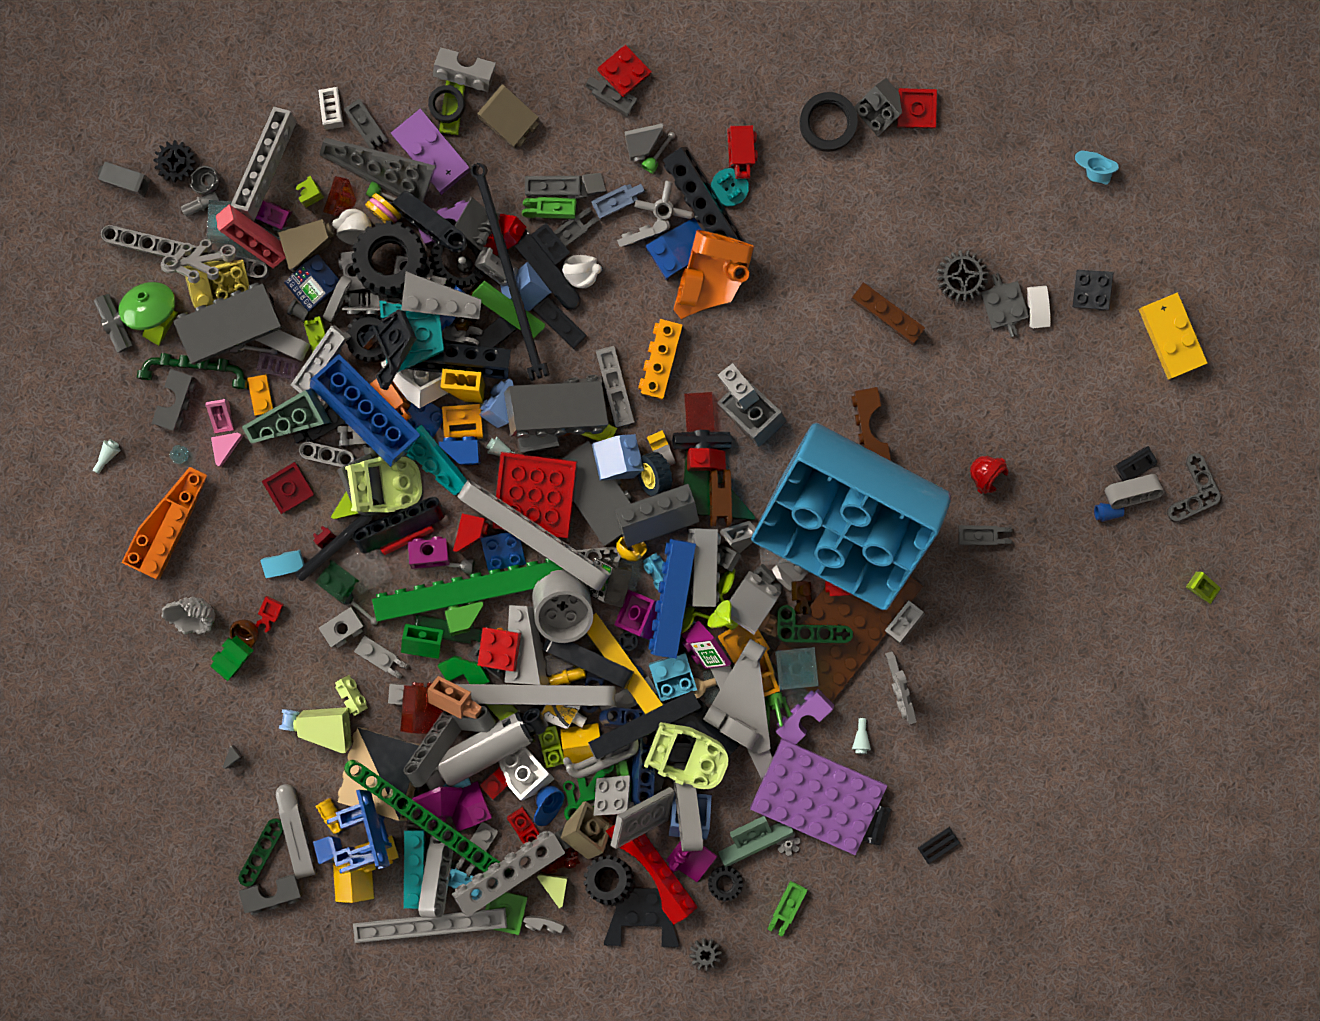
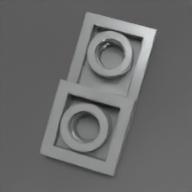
[523,915,565,934]

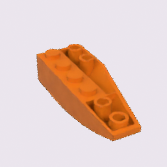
[121,467,207,580]

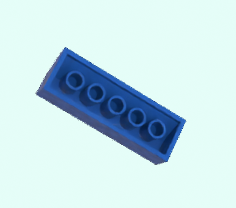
[310,354,420,467]
[649,539,696,659]

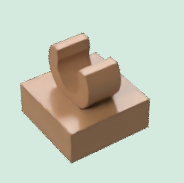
[758,613,777,637]

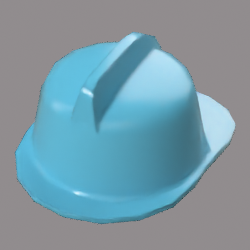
[1075,151,1119,185]

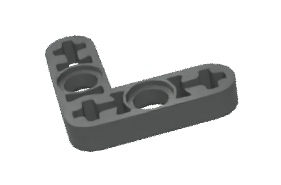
[1167,453,1220,521]

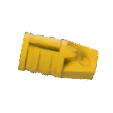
[315,798,343,834]

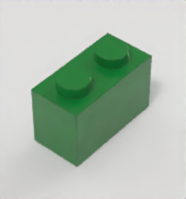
[401,624,443,659]

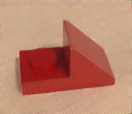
[480,767,508,800]

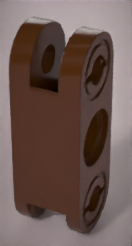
[709,469,732,527]

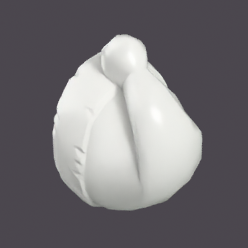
[332,209,372,245]
[562,255,602,288]

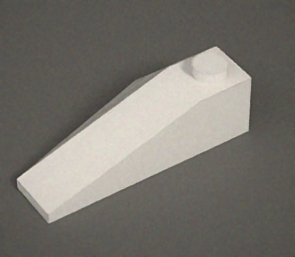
[499,747,554,801]

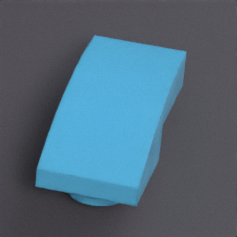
[260,550,305,578]

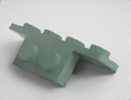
[718,816,794,867]

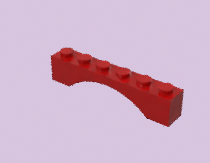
[606,823,698,925]

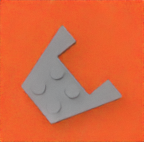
[885,652,916,724]

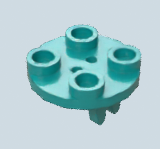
[711,168,749,207]

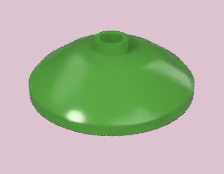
[119,282,175,330]

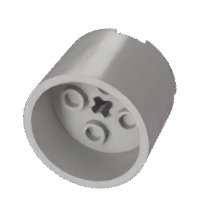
[532,570,593,643]

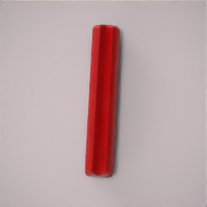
[380,525,434,555]

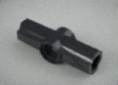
[672,430,732,450]

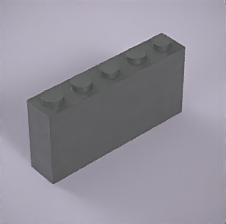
[173,283,283,365]
[504,381,608,438]
[562,441,632,546]

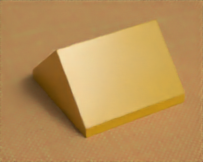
[560,723,600,763]
[333,863,374,903]

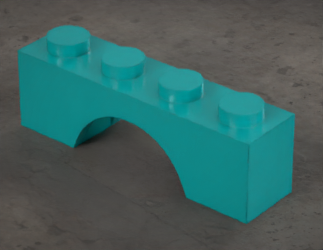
[404,829,426,909]

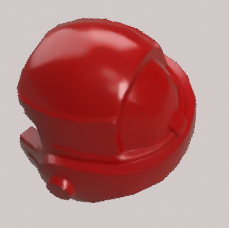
[970,455,1008,494]

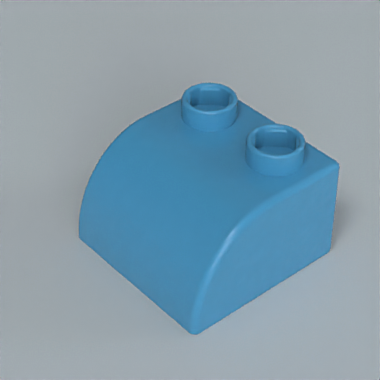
[751,423,951,610]

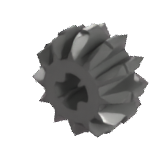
[689,937,722,971]

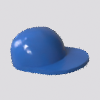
[534,785,564,826]

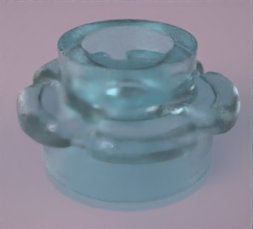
[170,445,189,464]

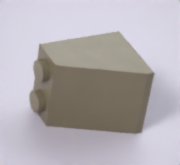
[477,84,539,149]
[278,219,334,273]

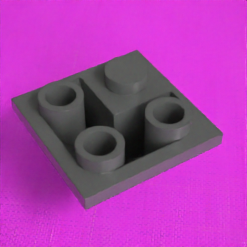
[854,78,902,136]

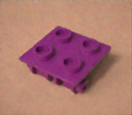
[666,841,717,882]

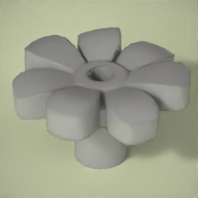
[776,832,800,856]

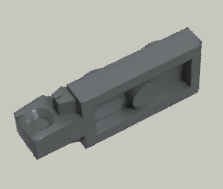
[585,77,638,117]

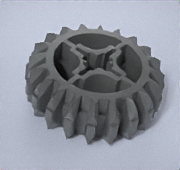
[936,250,989,302]

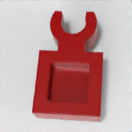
[256,596,284,633]

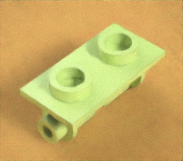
[335,675,368,716]

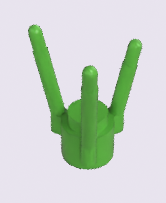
[765,692,791,731]

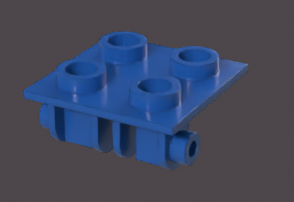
[407,403,443,438]
[481,532,526,572]

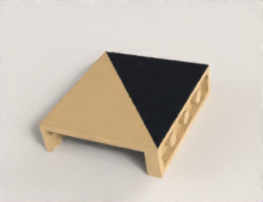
[338,727,420,821]

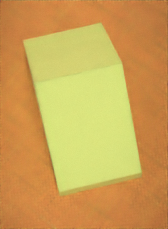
[537,873,568,909]

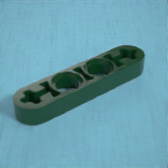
[238,818,283,887]

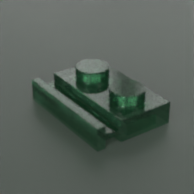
[315,560,360,603]

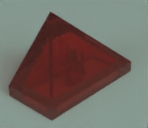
[323,176,356,216]

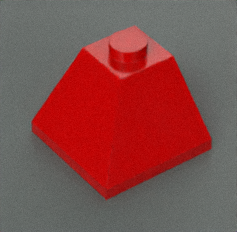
[453,513,489,553]

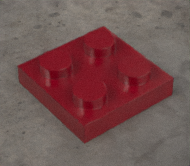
[262,462,315,514]

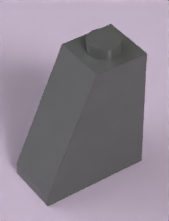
[98,162,151,198]

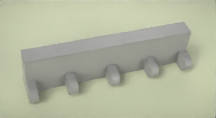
[291,325,351,393]

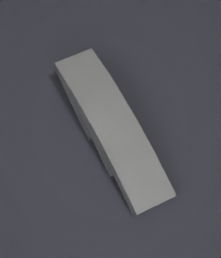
[596,346,634,427]

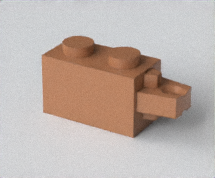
[428,676,482,719]

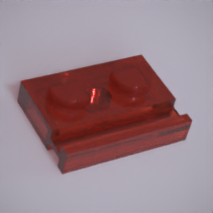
[684,392,714,432]

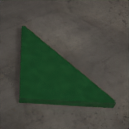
[683,450,755,520]

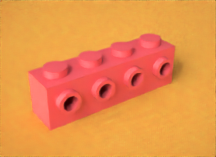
[216,204,286,268]

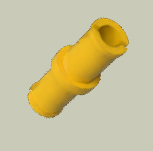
[547,668,586,685]

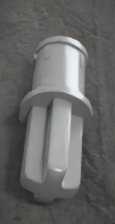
[181,192,220,216]

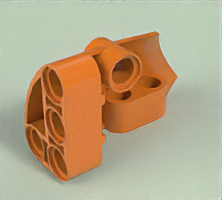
[673,230,754,319]

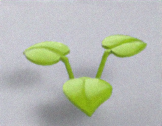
[681,569,738,634]

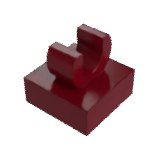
[313,526,336,549]

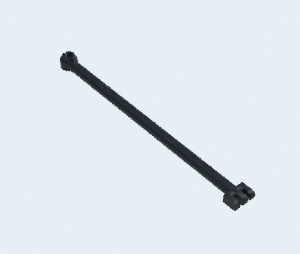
[471,163,550,381]

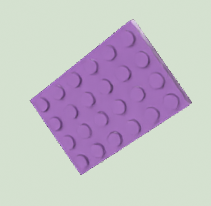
[750,739,887,855]

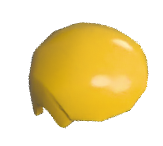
[616,536,647,562]

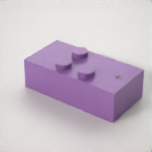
[391,109,471,195]

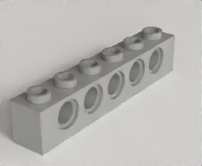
[231,107,297,221]
[452,831,565,917]

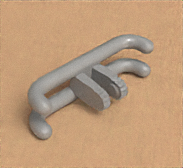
[563,740,639,778]

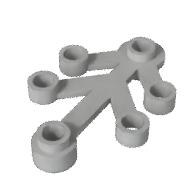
[161,239,236,283]

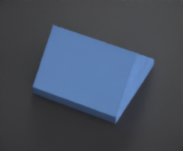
[500,262,551,312]

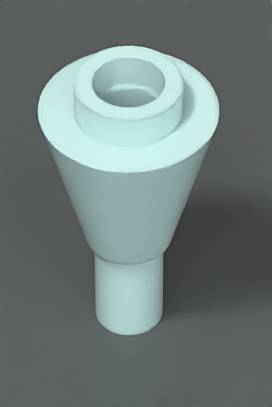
[486,437,514,456]
[93,439,121,474]
[852,718,871,754]

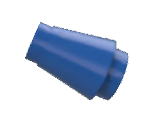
[1094,503,1124,522]

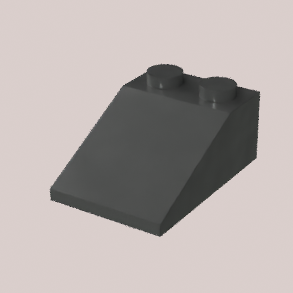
[717,377,787,447]

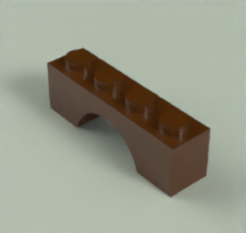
[851,282,925,345]
[851,387,891,461]

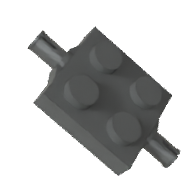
[981,273,1029,337]

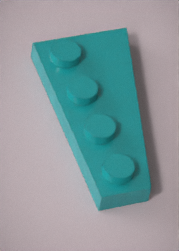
[406,425,467,495]

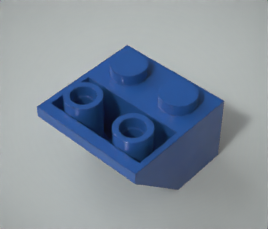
[439,436,481,465]

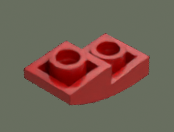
[507,807,540,844]

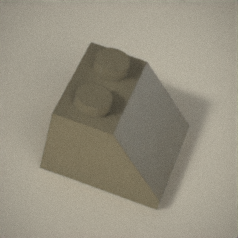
[561,801,613,859]

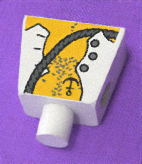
[541,705,587,729]

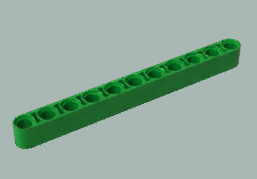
[344,760,511,879]

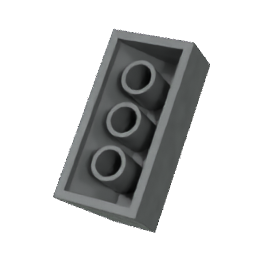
[614,484,699,547]

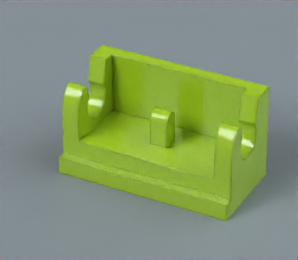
[296,176,324,208]
[303,316,326,353]

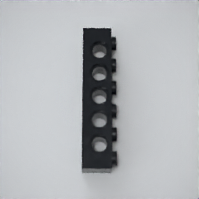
[663,147,745,242]
[407,342,511,380]

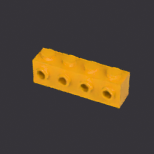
[638,319,683,400]

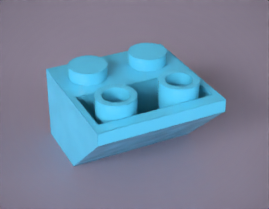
[649,652,697,702]

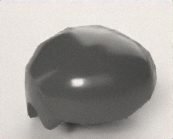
[190,166,220,195]

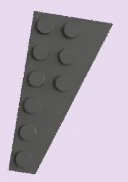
[319,138,436,203]

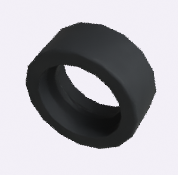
[428,85,465,123]

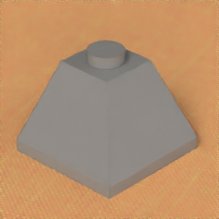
[625,124,663,162]

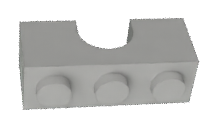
[433,47,496,92]

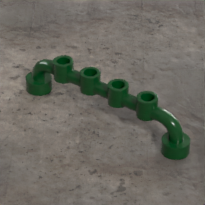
[136,353,248,389]

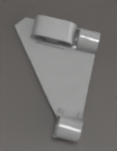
[703,639,771,754]

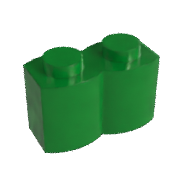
[210,636,254,681]

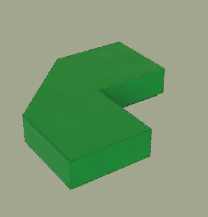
[438,656,490,684]

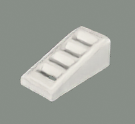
[319,87,344,130]

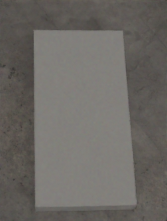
[611,787,675,849]

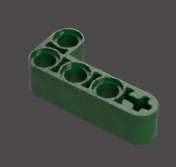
[777,605,853,643]

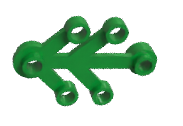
[563,765,614,821]

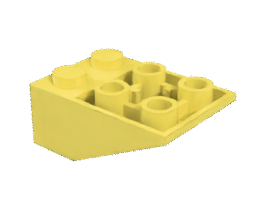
[185,260,249,308]

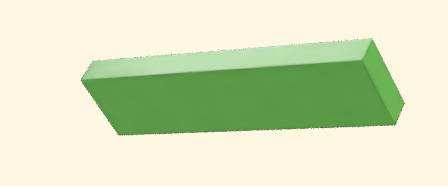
[472,281,545,338]

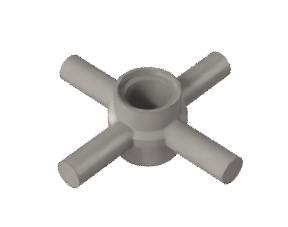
[634,180,692,238]

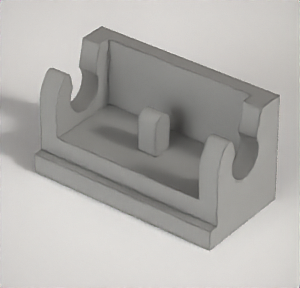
[474,247,518,286]
[885,601,925,645]

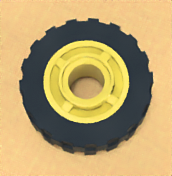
[637,452,672,496]

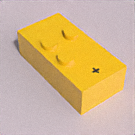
[1138,292,1207,379]

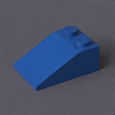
[646,218,702,280]

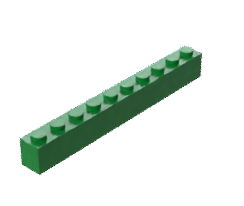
[372,558,563,622]

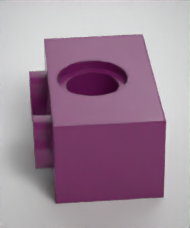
[408,536,450,569]

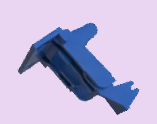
[313,789,392,874]

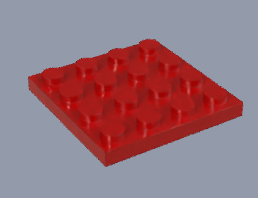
[492,451,578,538]

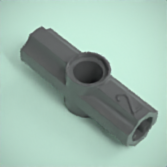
[94,294,133,353]

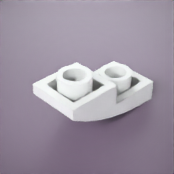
[1027,286,1050,328]

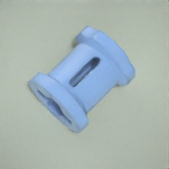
[279,709,299,731]

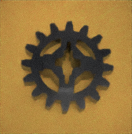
[153,140,196,183]

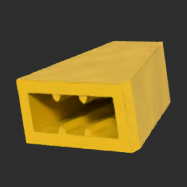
[440,369,485,403]

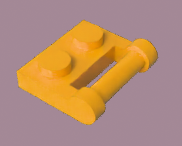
[442,404,483,439]

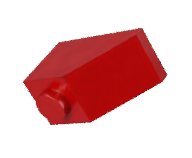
[483,214,527,256]
[687,448,726,471]

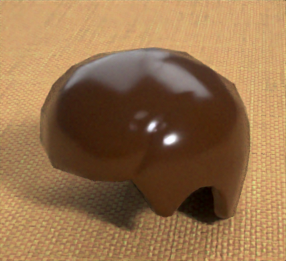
[230,619,259,648]

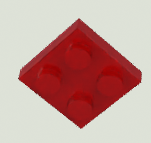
[597,44,651,97]
[897,88,937,129]
[477,627,521,672]

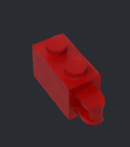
[727,125,758,179]

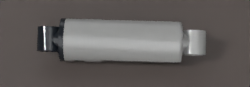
[426,708,548,790]

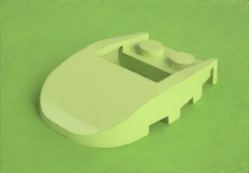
[345,457,422,513]
[644,722,728,789]

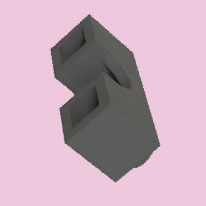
[152,369,196,431]
[238,874,303,915]

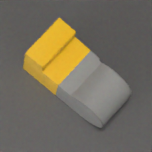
[647,430,676,466]

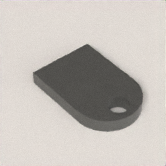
[337,454,384,516]

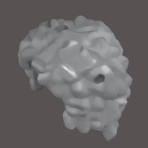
[161,596,215,635]

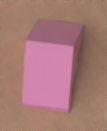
[206,399,234,433]
[211,433,243,467]

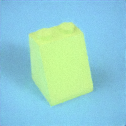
[293,707,352,753]

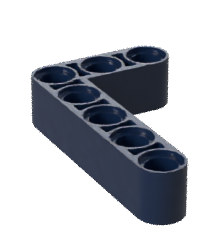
[599,707,657,806]

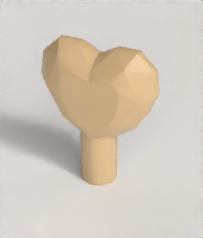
[693,678,717,699]

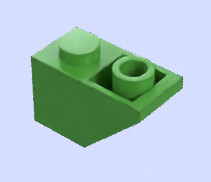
[445,601,483,636]

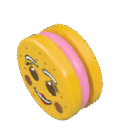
[365,193,402,224]

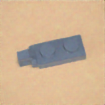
[591,184,645,219]

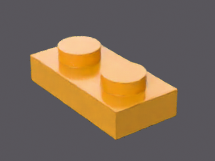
[247,374,273,416]

